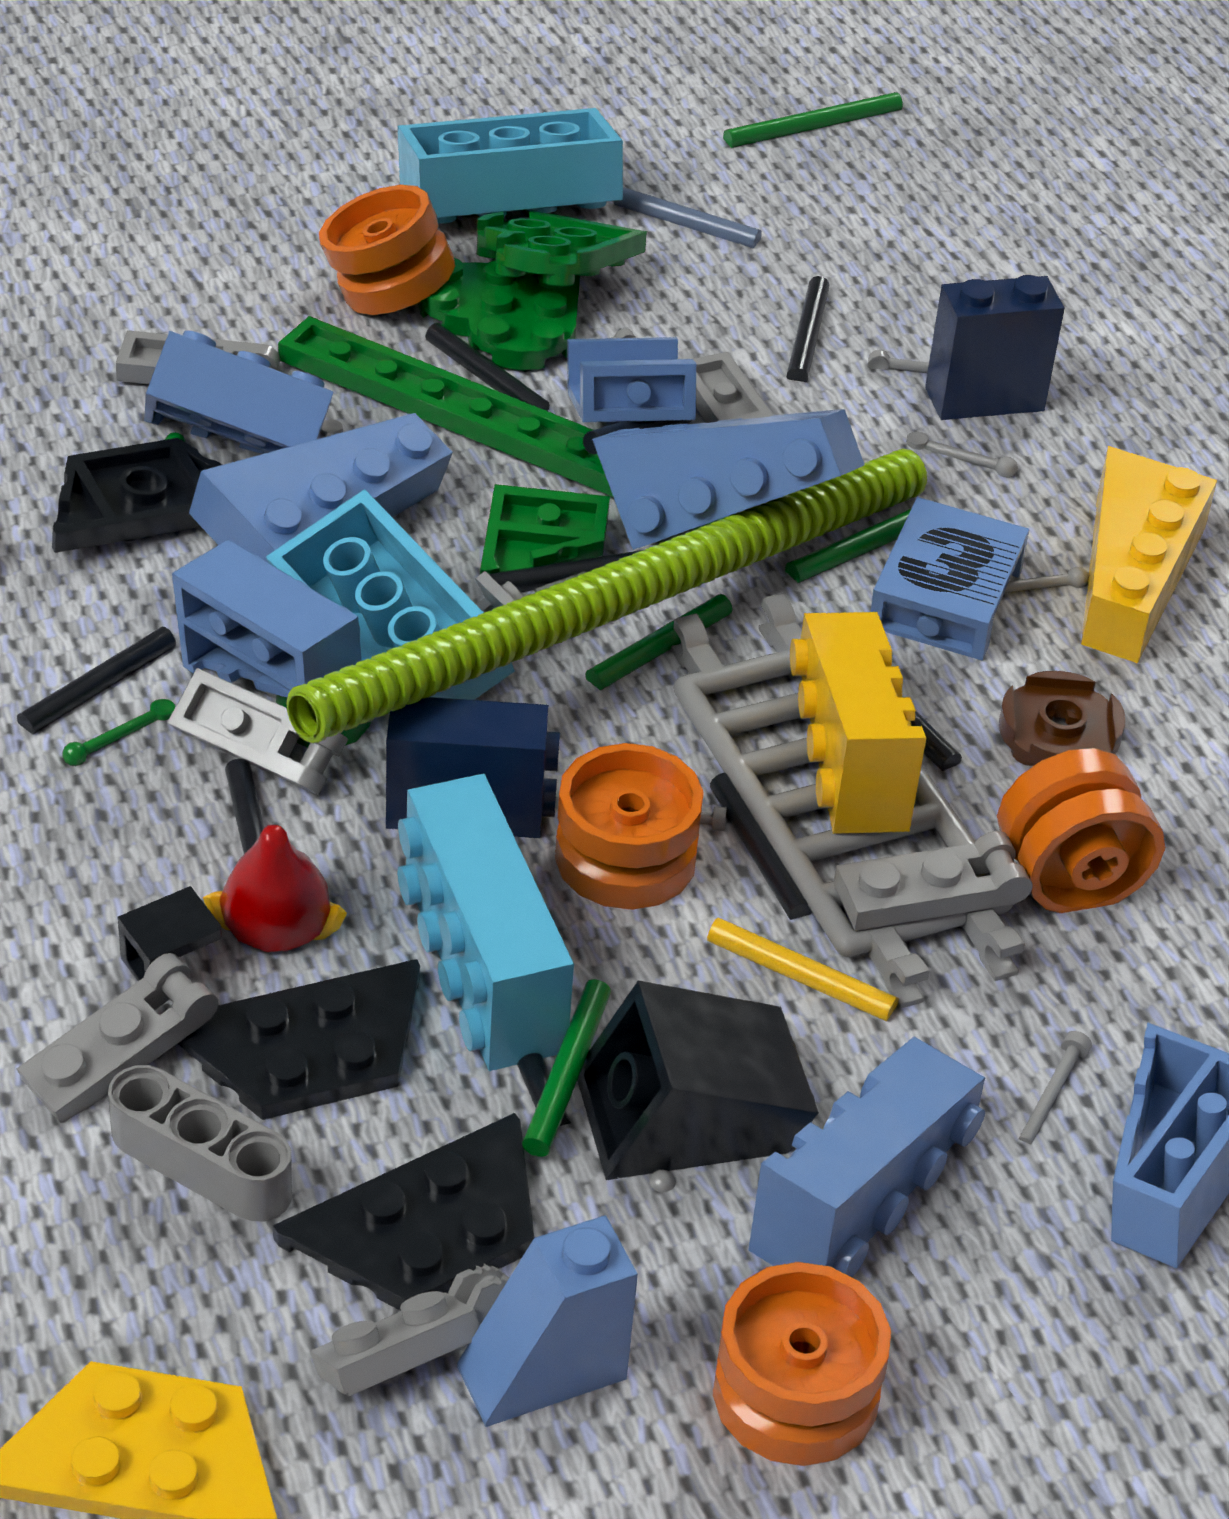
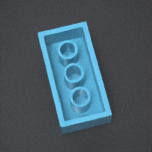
[397,108,623,224]
[266,489,515,714]
[397,774,574,1071]

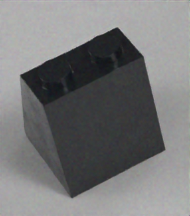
[577,980,819,1180]

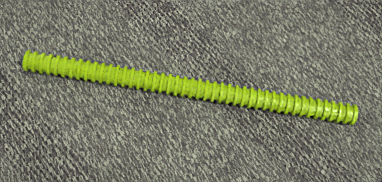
[286,448,927,744]

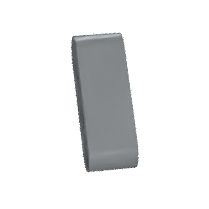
[108,1065,292,1222]

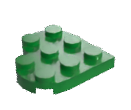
[476,212,647,286]
[418,258,580,370]

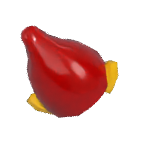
[203,825,347,952]

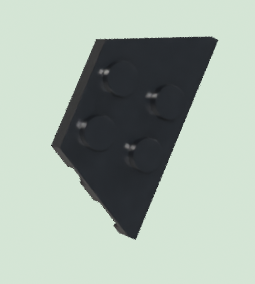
[52,438,223,553]
[173,959,420,1120]
[273,1113,535,1311]

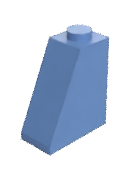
[457,1215,638,1427]

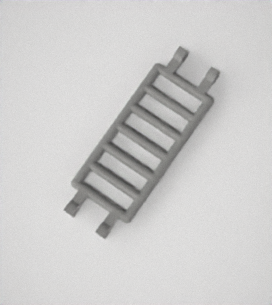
[671,593,1025,1009]

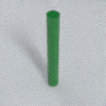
[785,509,911,583]
[585,594,733,691]
[522,979,611,1157]

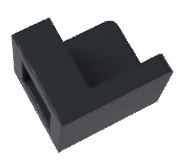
[117,886,222,981]

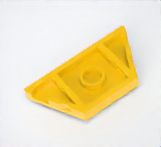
[0,1361,277,1519]

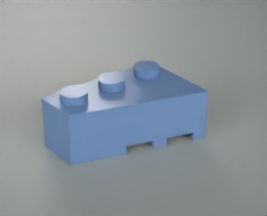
[144,330,334,454]
[172,540,362,697]
[1111,1023,1229,1269]

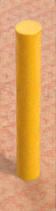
[707,917,899,1022]

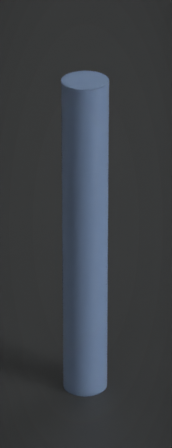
[614,187,762,248]

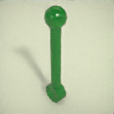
[62,699,175,766]

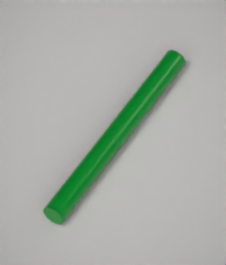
[723,92,903,148]

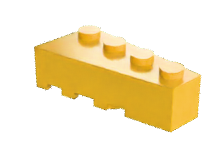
[1081,446,1217,663]
[790,612,926,834]

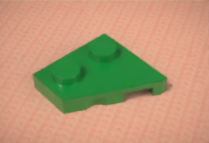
[480,484,610,574]

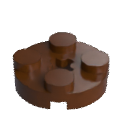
[999,671,1125,766]

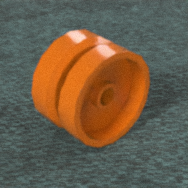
[319,185,455,315]
[555,743,704,910]
[997,748,1166,913]
[713,1262,891,1466]

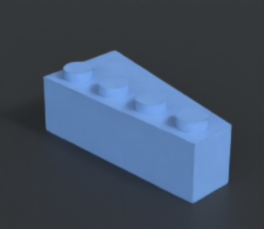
[592,409,865,550]
[189,413,453,563]
[748,1036,985,1277]

